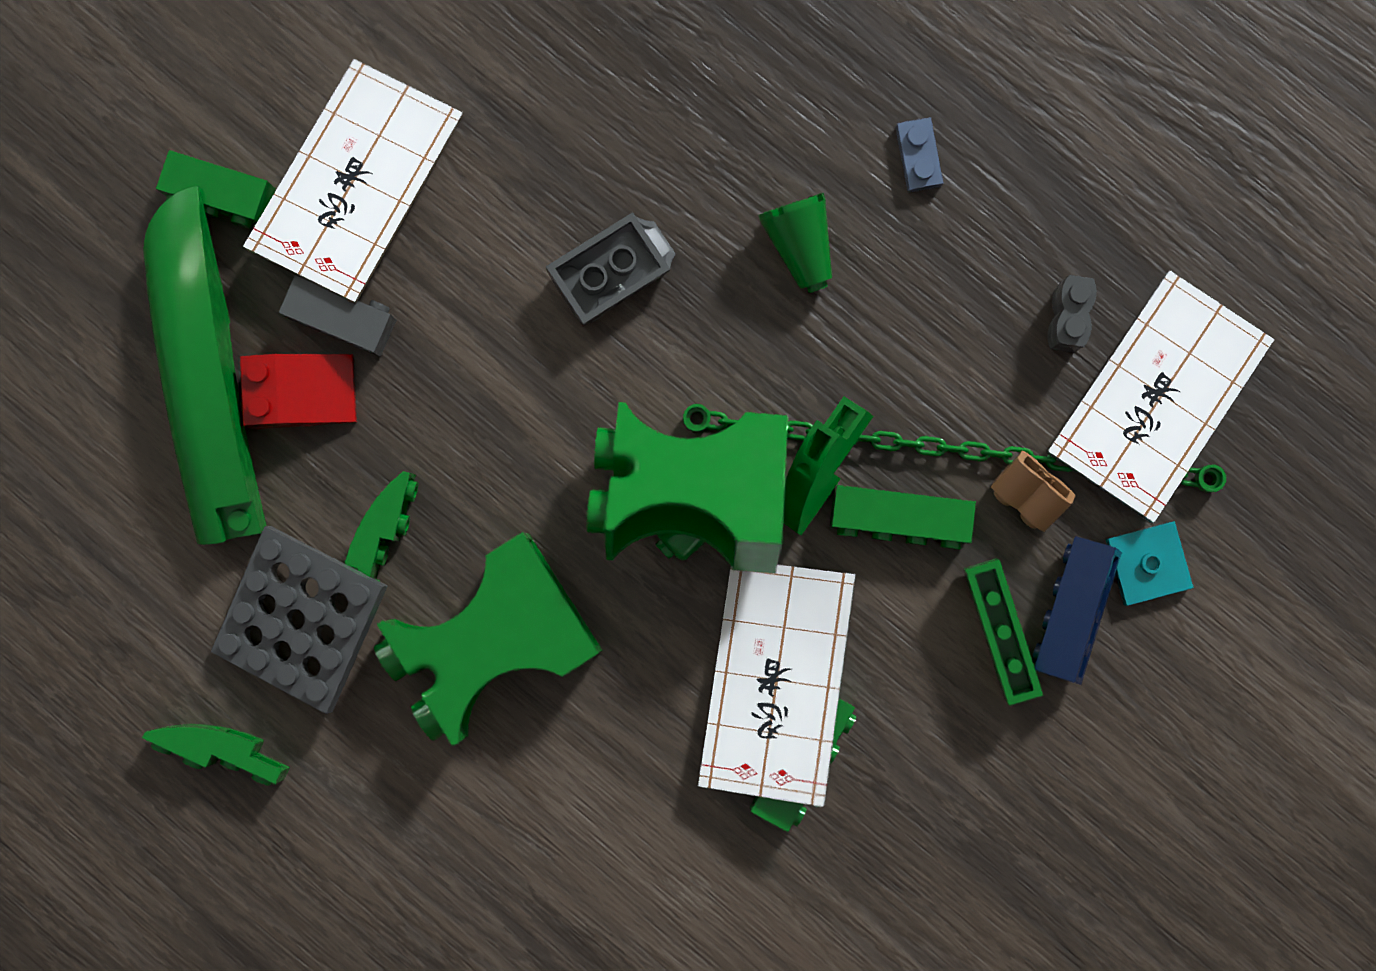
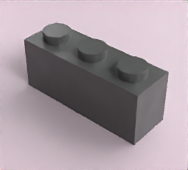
[279,275,397,357]

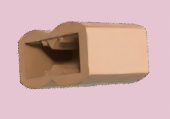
[991,450,1076,532]

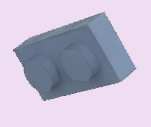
[896,117,943,192]

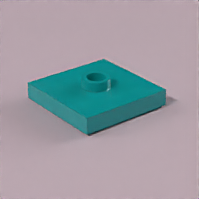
[1105,521,1194,606]

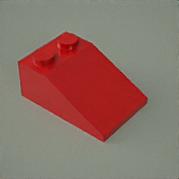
[240,354,357,429]

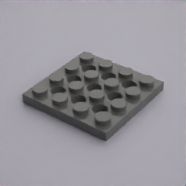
[211,526,388,714]

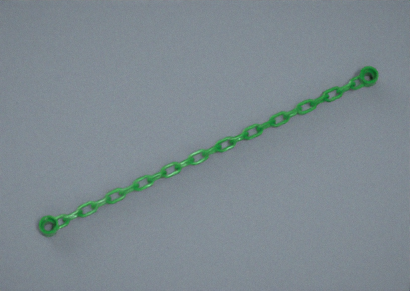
[683,404,1226,493]

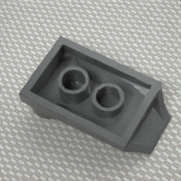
[546,212,676,327]

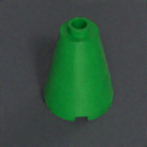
[758,193,832,293]

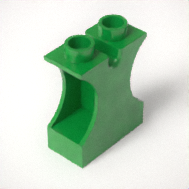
[587,402,788,574]
[374,532,602,746]

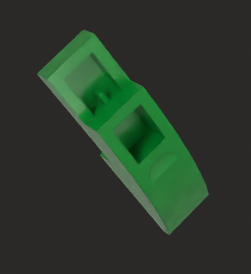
[783,396,874,535]
[345,471,418,582]
[142,724,290,786]

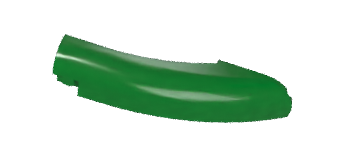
[143,186,267,545]

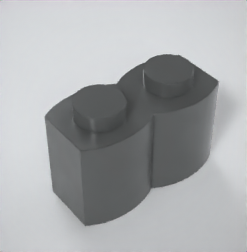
[1047,275,1097,353]

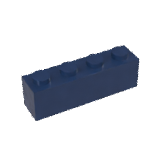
[1032,536,1122,685]

